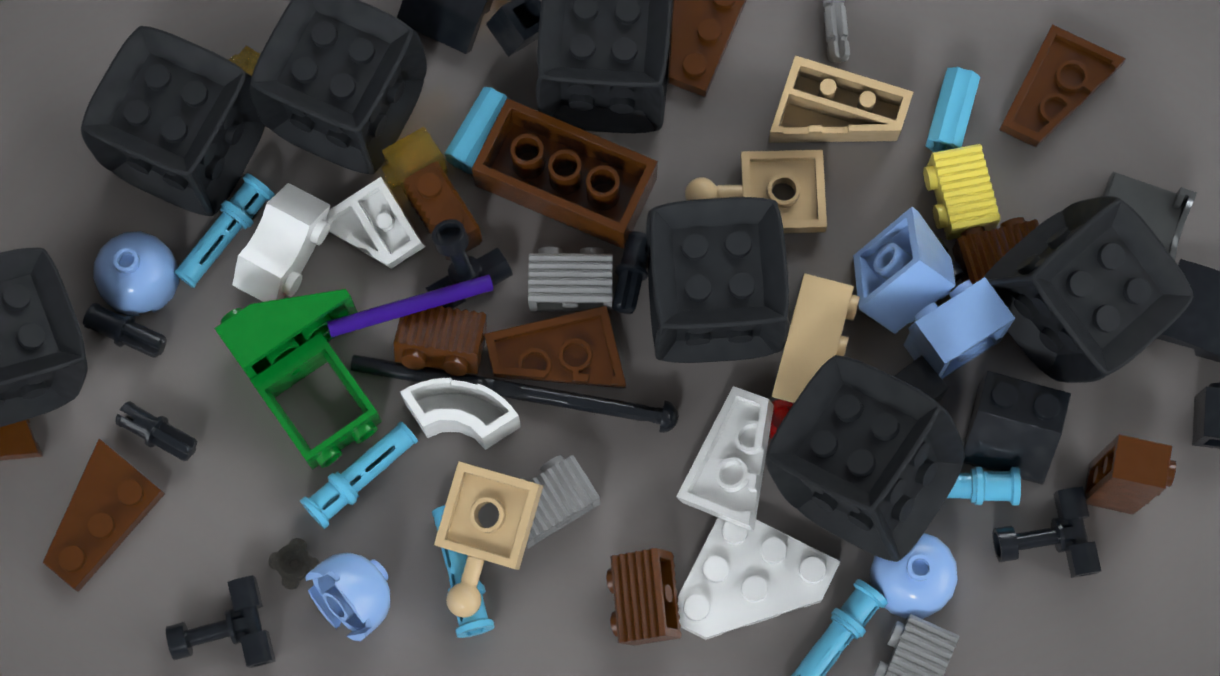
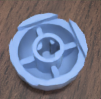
[93,231,179,316]
[870,533,958,619]
[305,553,390,642]

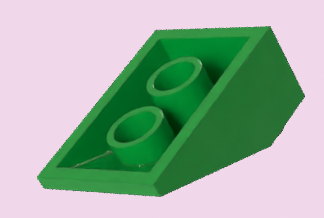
[214,289,357,380]

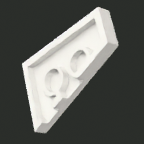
[676,386,774,531]

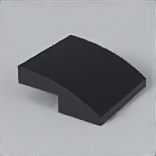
[397,0,493,54]
[1157,259,1220,362]

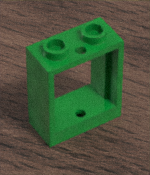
[250,332,382,470]

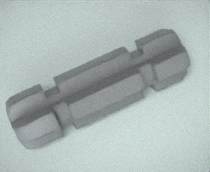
[822,0,850,63]

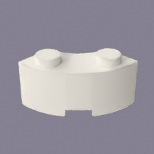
[232,183,330,302]
[400,378,521,450]

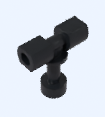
[426,219,513,309]
[992,486,1101,578]
[166,575,275,668]

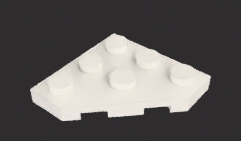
[677,517,841,640]

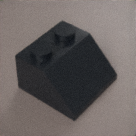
[963,371,1071,485]

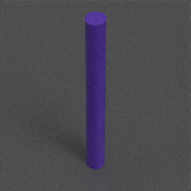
[326,274,494,338]

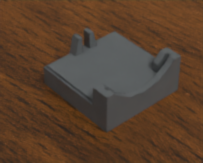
[1103,172,1197,260]

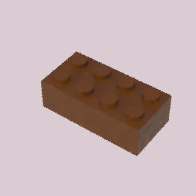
[472,98,658,249]

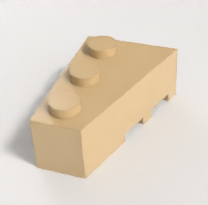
[769,55,913,143]
[772,273,860,403]

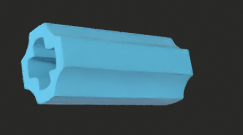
[925,67,980,152]
[444,87,510,174]

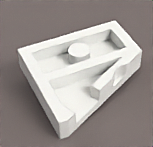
[326,177,426,269]

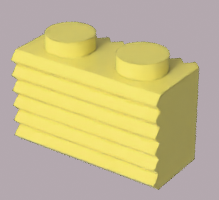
[923,144,1000,240]

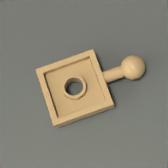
[685,150,827,233]
[434,461,543,618]

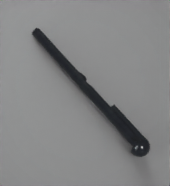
[351,355,679,433]

